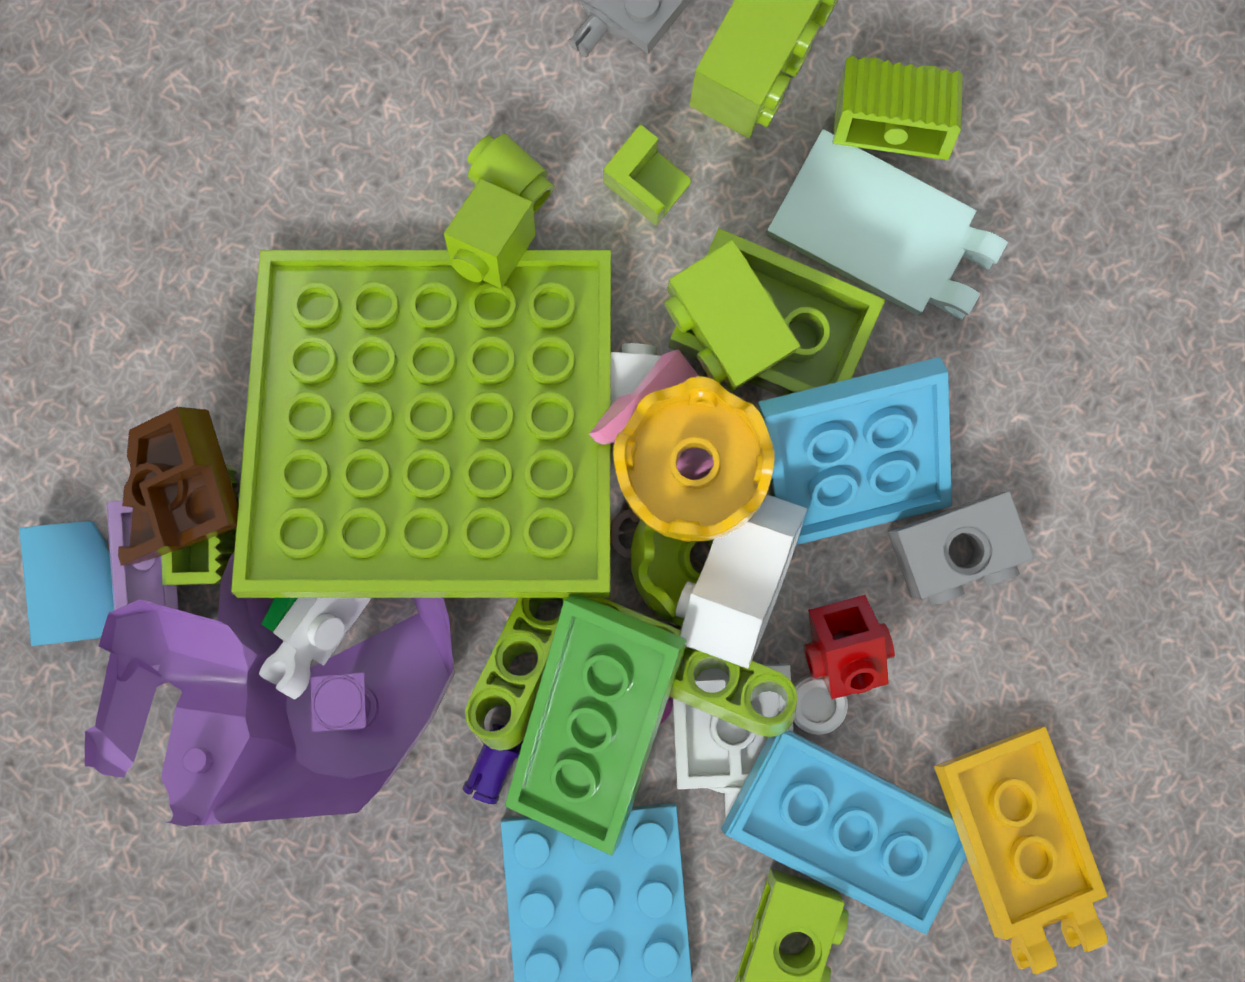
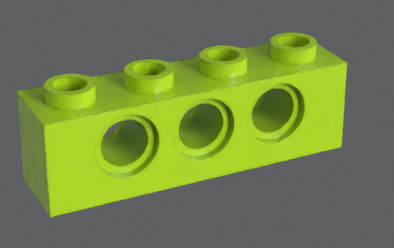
[734,868,849,982]

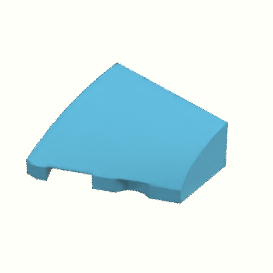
[19,521,114,646]

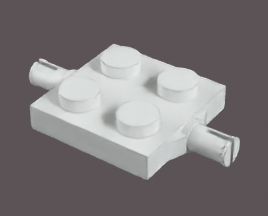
[673,663,793,817]

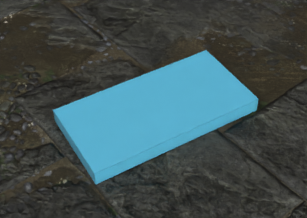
[721,729,966,935]

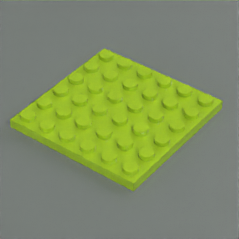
[231,250,611,598]

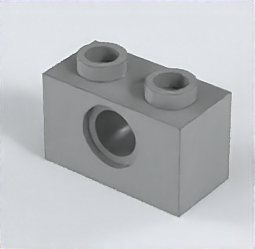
[887,491,1035,605]

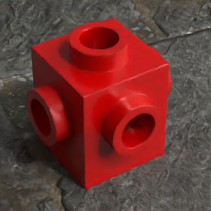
[804,595,895,699]

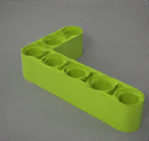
[465,598,797,751]

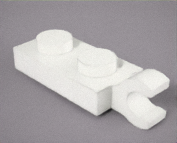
[259,598,371,700]

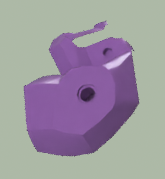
[84,552,455,827]

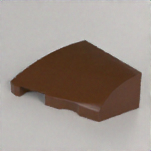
[118,407,238,566]

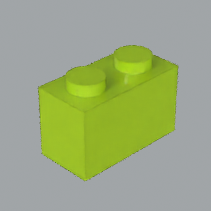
[664,239,800,392]

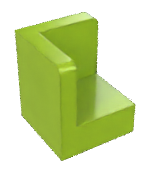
[603,124,691,226]

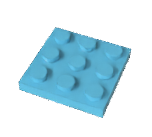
[758,357,952,545]
[501,803,692,982]

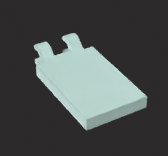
[766,129,1008,320]

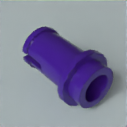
[463,724,524,804]

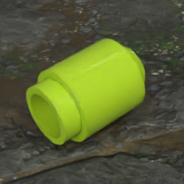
[467,133,555,214]

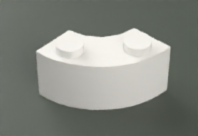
[676,495,808,669]

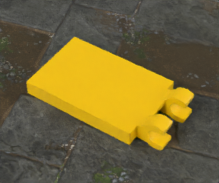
[934,726,1108,975]

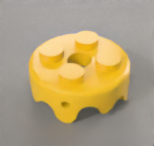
[614,377,774,541]

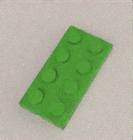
[504,595,687,856]

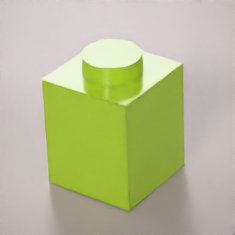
[444,179,536,289]

